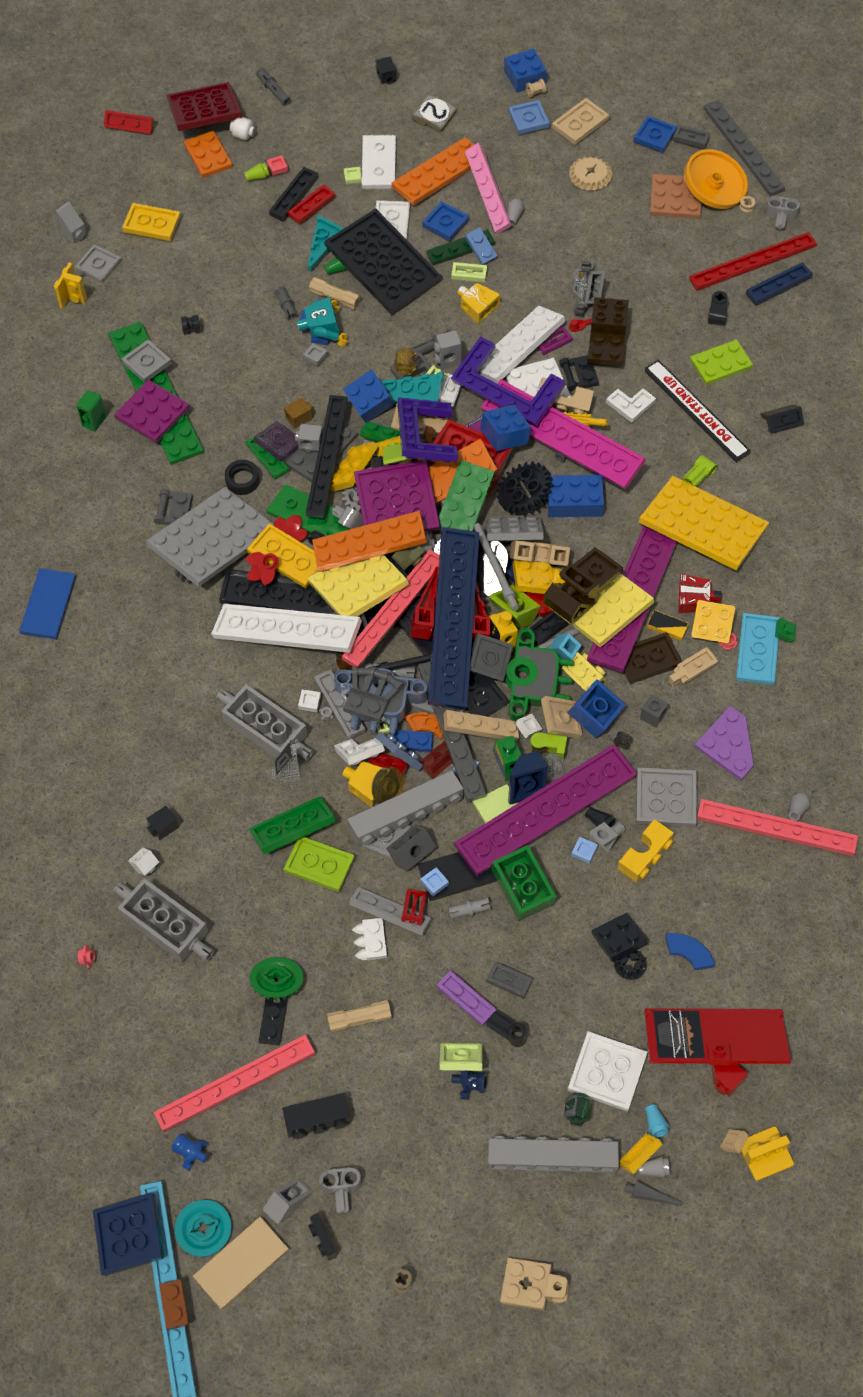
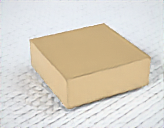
[720,1129,749,1153]

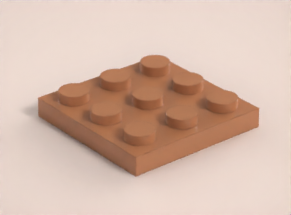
[650,174,701,219]

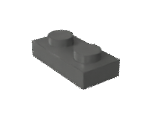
[673,125,710,149]
[486,962,532,999]

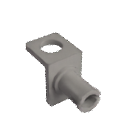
[589,822,625,852]

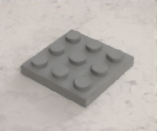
[486,515,543,541]
[636,768,696,827]

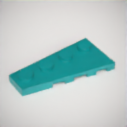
[380,372,445,403]

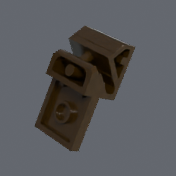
[587,297,629,366]
[543,547,624,624]

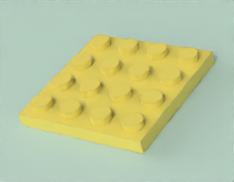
[307,555,409,617]
[549,574,654,647]

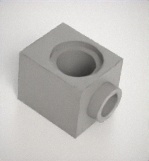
[295,424,322,451]

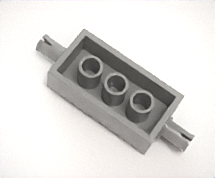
[216,684,313,761]
[113,878,214,963]

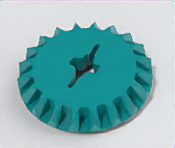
[175,1200,232,1258]

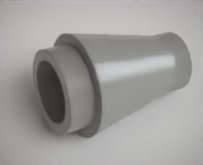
[507,199,524,226]
[788,793,810,821]
[639,1156,670,1178]

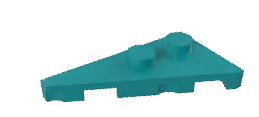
[308,215,344,271]

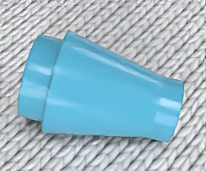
[645,1104,669,1138]

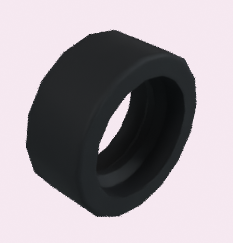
[225,460,260,495]

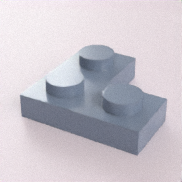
[375,732,423,771]

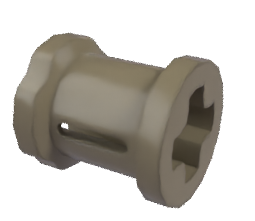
[392,1269,412,1293]

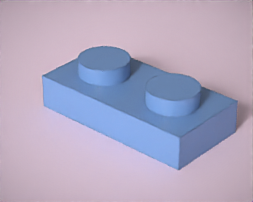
[465,227,497,265]

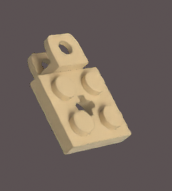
[500,1258,570,1311]

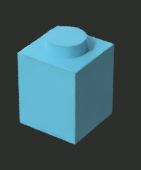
[548,633,582,660]

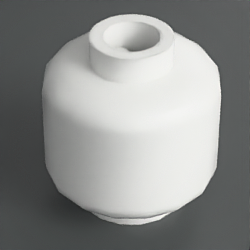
[230,117,255,140]

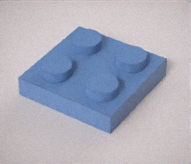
[508,100,549,135]

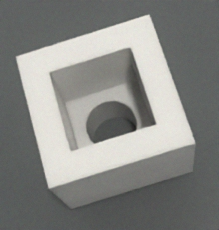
[128,848,159,876]

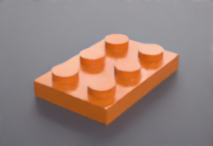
[184,131,233,178]

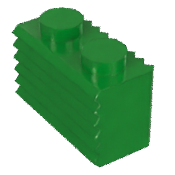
[76,390,106,432]

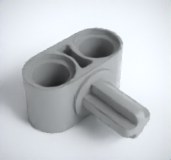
[766,196,800,230]
[332,506,364,529]
[319,1168,361,1214]

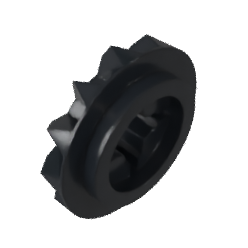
[614,950,647,980]

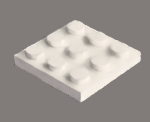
[505,358,571,407]
[568,1031,648,1112]

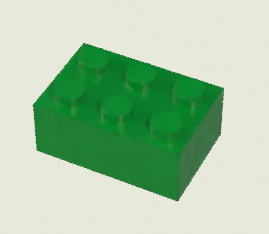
[491,845,556,921]

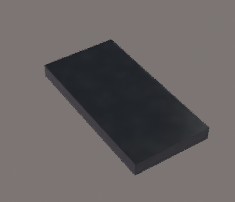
[417,852,497,902]

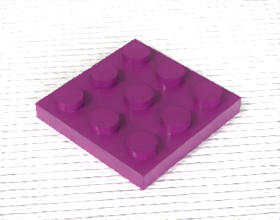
[114,379,190,444]

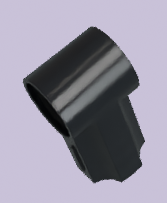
[486,1010,527,1047]

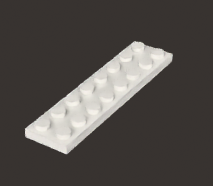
[211,604,362,653]

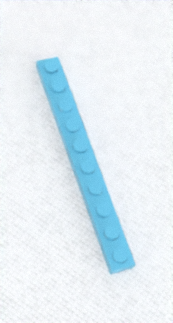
[140,1181,197,1397]

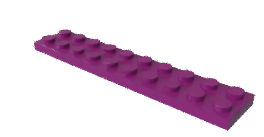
[587,525,677,673]
[454,744,637,876]

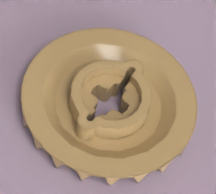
[569,155,612,191]

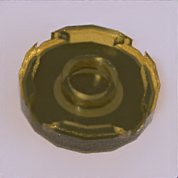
[372,767,404,804]

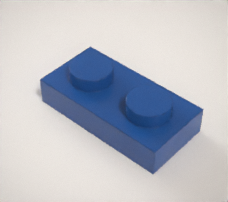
[394,730,433,752]

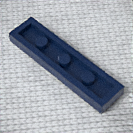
[746,262,813,305]

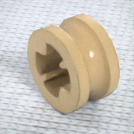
[740,196,755,212]

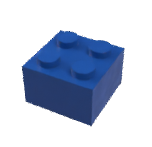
[504,48,547,93]
[343,369,395,423]
[480,405,531,451]
[567,679,626,738]

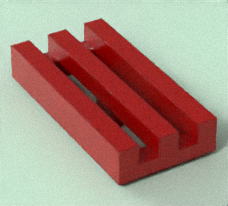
[401,888,427,925]

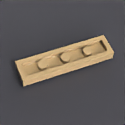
[443,710,519,741]

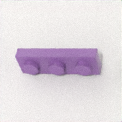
[436,971,496,1027]

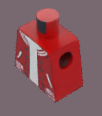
[678,574,721,614]

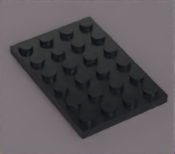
[324,208,442,314]

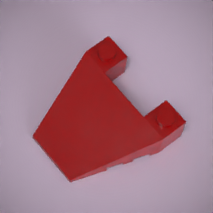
[410,567,490,644]

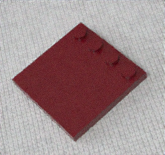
[166,82,242,131]

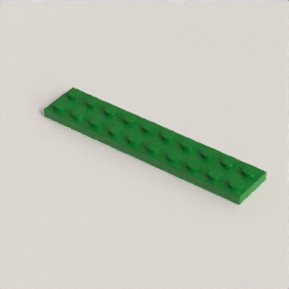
[108,321,204,465]

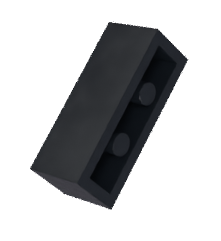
[282,1093,351,1139]

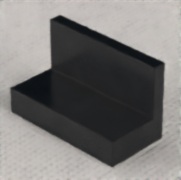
[760,404,804,433]

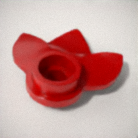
[273,515,308,542]
[245,552,279,585]

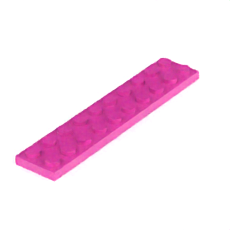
[481,379,646,490]

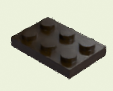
[624,632,682,684]

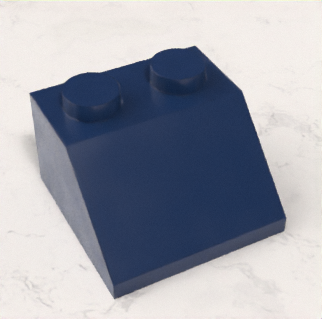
[508,751,548,804]

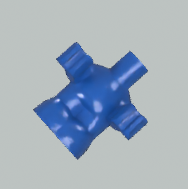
[172,1133,208,1171]

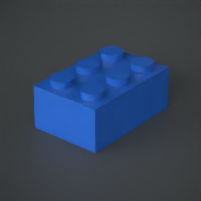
[547,475,604,518]

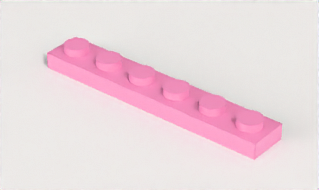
[465,143,512,234]

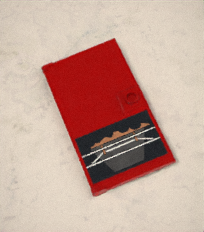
[644,1008,791,1065]

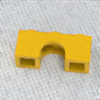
[618,819,674,883]

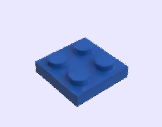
[633,115,677,153]
[422,201,469,241]

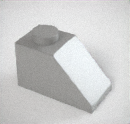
[56,202,87,243]
[263,1177,313,1224]

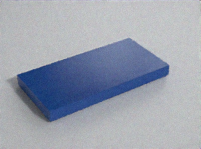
[20,568,76,640]

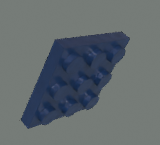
[93,1192,165,1276]

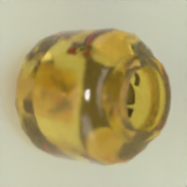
[394,347,418,375]

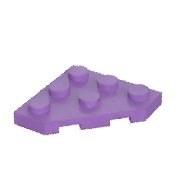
[694,706,753,781]

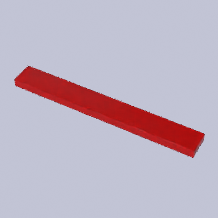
[689,232,817,291]

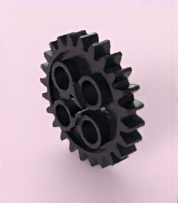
[496,461,553,515]

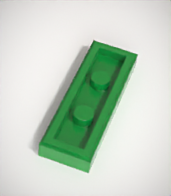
[245,433,290,480]

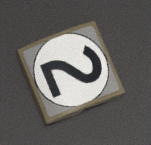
[411,94,457,132]

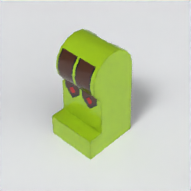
[530,733,567,761]

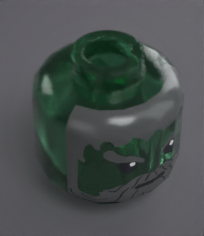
[564,1092,593,1126]

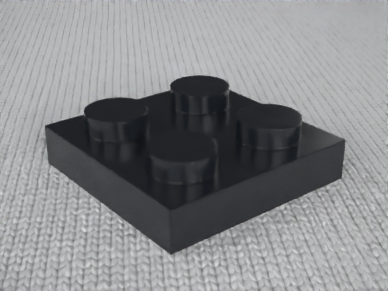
[591,913,648,962]

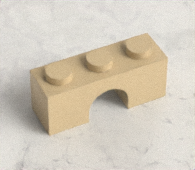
[537,377,594,414]
[509,540,570,566]

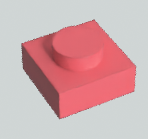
[267,155,288,176]

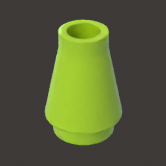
[244,162,270,181]

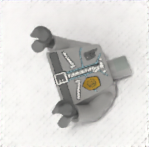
[572,261,605,315]

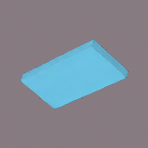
[736,613,780,685]

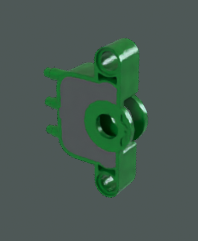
[505,628,574,721]

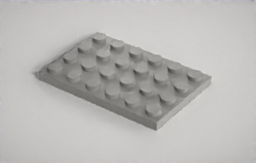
[146,487,274,587]

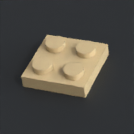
[541,696,583,738]

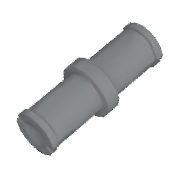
[448,897,491,919]

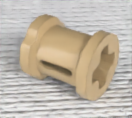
[526,79,546,98]

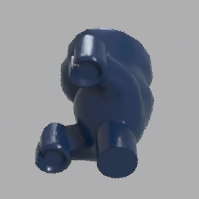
[451,1070,488,1100]

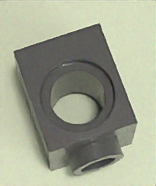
[640,694,668,728]

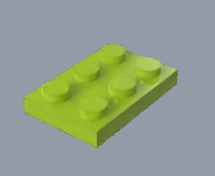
[690,339,753,386]
[284,837,355,892]

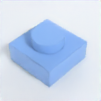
[571,837,598,864]
[421,867,449,896]

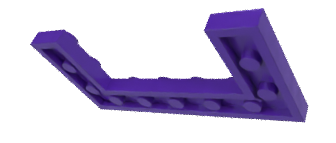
[451,336,567,427]
[397,397,458,462]

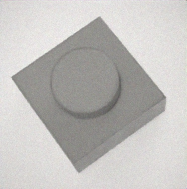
[303,343,328,367]

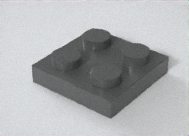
[470,633,513,682]

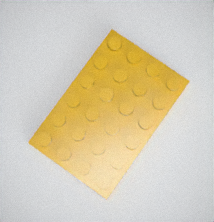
[638,476,769,571]

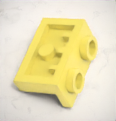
[562,652,608,690]

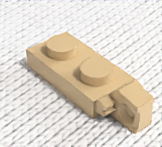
[668,647,719,687]

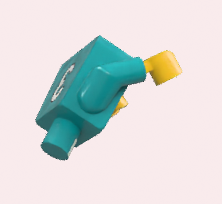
[297,297,348,347]

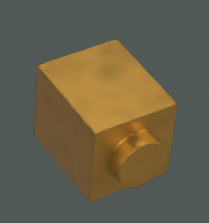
[284,397,313,429]

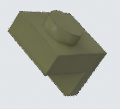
[392,545,425,570]

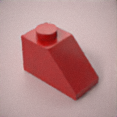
[711,1064,748,1097]

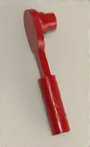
[568,318,592,332]

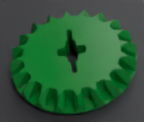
[249,957,303,1000]

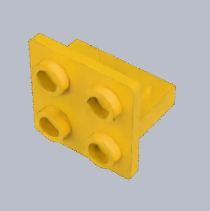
[54,262,87,309]
[691,600,735,644]
[741,1126,794,1181]

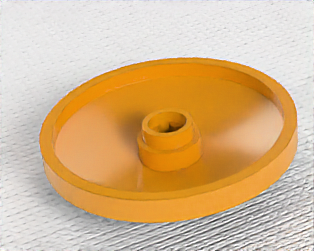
[684,149,748,209]

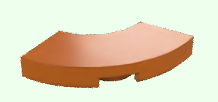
[405,712,444,740]

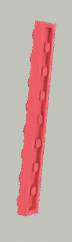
[342,549,439,668]
[697,799,858,856]
[154,1035,315,1133]

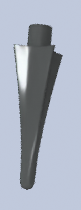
[624,1181,683,1206]

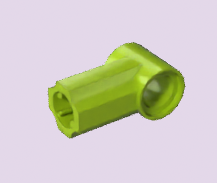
[682,455,718,487]

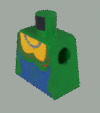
[493,736,521,782]

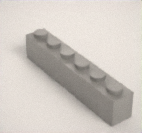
[347,771,463,847]
[488,1136,618,1173]

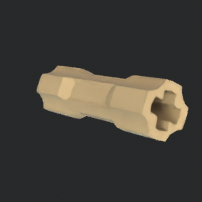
[309,277,361,309]
[327,1000,392,1032]

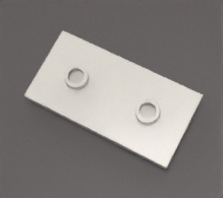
[362,135,396,189]

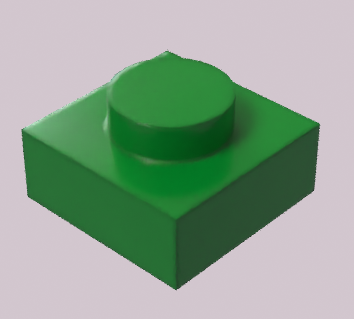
[775,618,796,643]

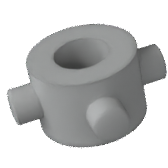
[319,707,334,721]

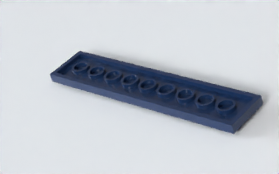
[428,527,479,710]

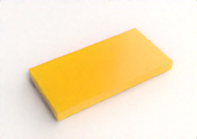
[247,523,318,588]

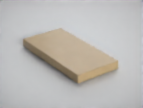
[193,1217,289,1311]

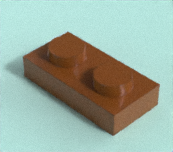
[159,1279,189,1331]

